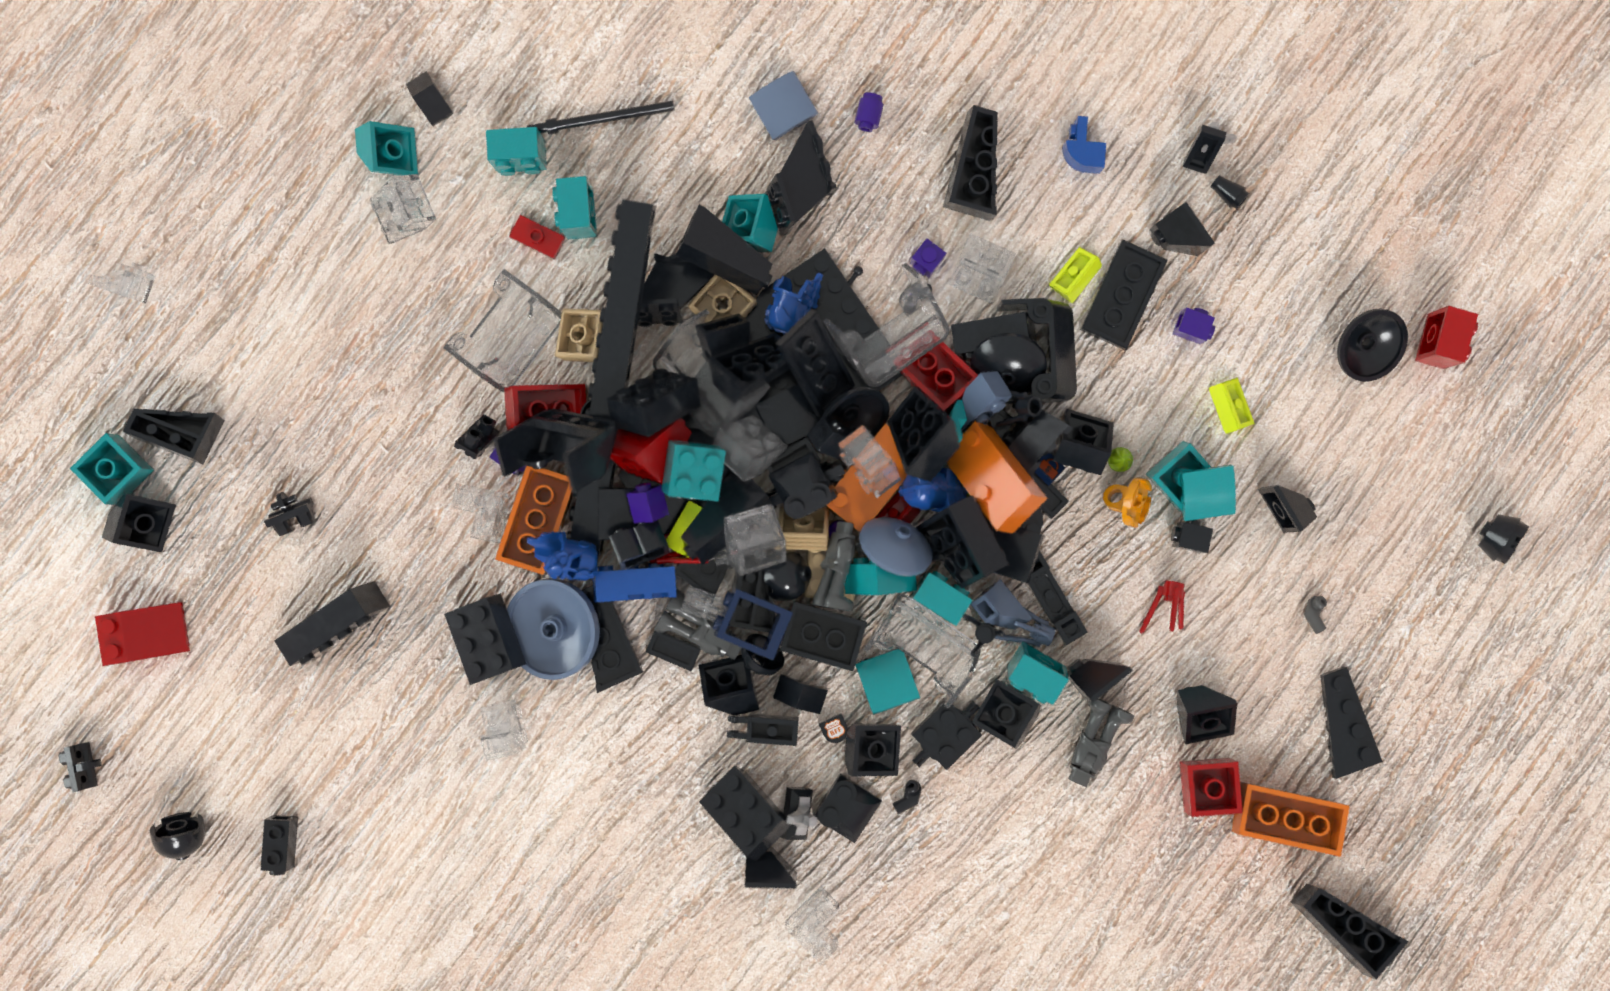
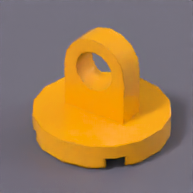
[1103,477,1152,528]

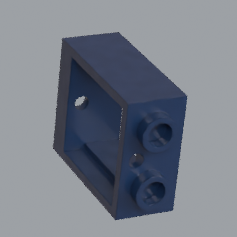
[712,588,793,660]

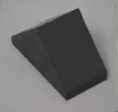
[406,71,454,126]
[773,674,828,714]

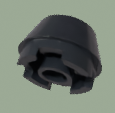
[1478,514,1529,564]

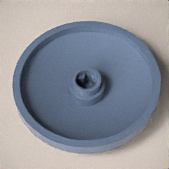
[507,579,600,680]

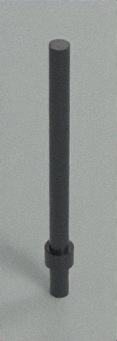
[527,101,675,134]

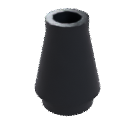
[1211,175,1250,210]

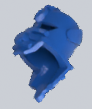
[764,273,823,335]
[898,468,968,512]
[527,531,598,581]

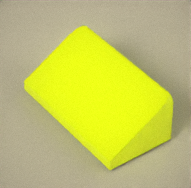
[1049,247,1102,303]
[1209,377,1255,434]
[666,501,702,558]

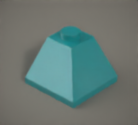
[355,121,418,178]
[722,193,778,252]

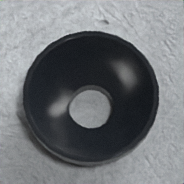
[741,634,784,676]

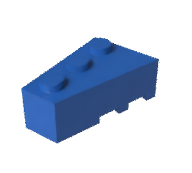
[592,563,677,602]

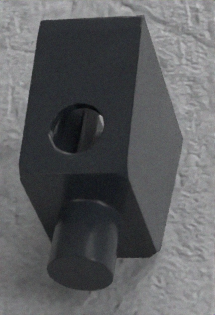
[695,314,750,363]

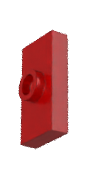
[509,215,565,260]

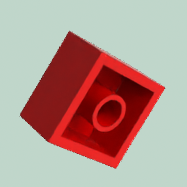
[1415,306,1478,369]
[1180,758,1243,817]

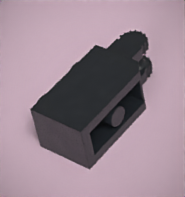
[727,714,799,746]

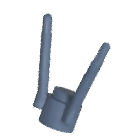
[995,607,1055,647]

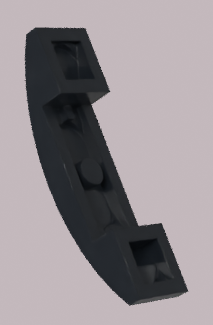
[1028,550,1088,645]

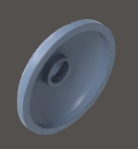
[859,517,933,576]

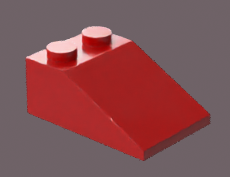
[892,328,978,415]
[504,384,586,431]
[95,602,190,666]

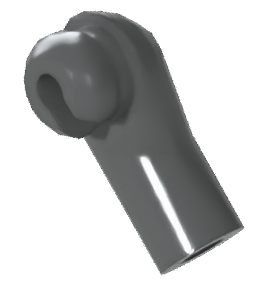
[1304,596,1327,634]

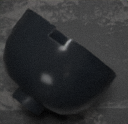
[764,551,812,601]
[149,812,205,860]

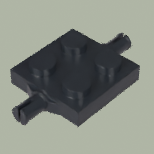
[911,698,982,770]

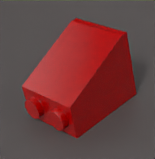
[610,418,692,484]

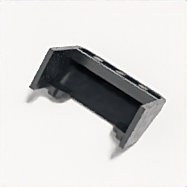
[997,298,1077,404]
[493,409,618,493]

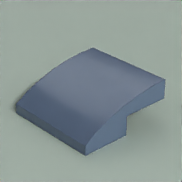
[748,71,819,140]

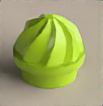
[1108,447,1133,472]

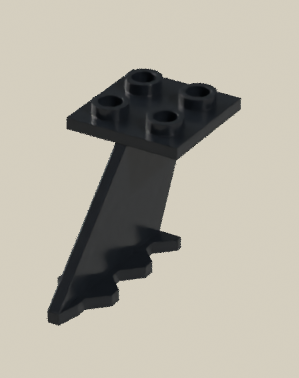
[765,120,837,236]
[638,253,715,327]

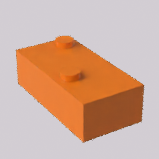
[947,421,1047,534]
[826,424,907,533]
[495,466,573,576]
[1231,782,1350,857]

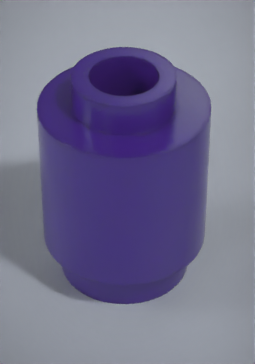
[854,92,884,132]

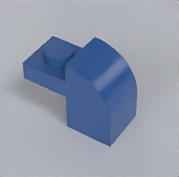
[1062,116,1106,174]

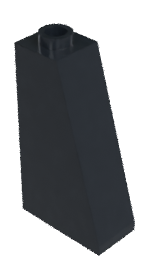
[676,204,773,295]
[681,465,774,565]

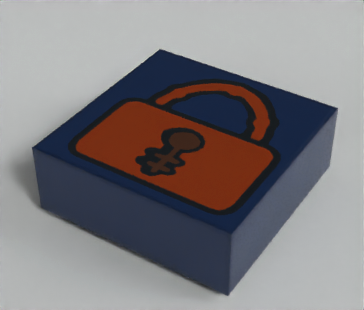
[1035,452,1065,486]

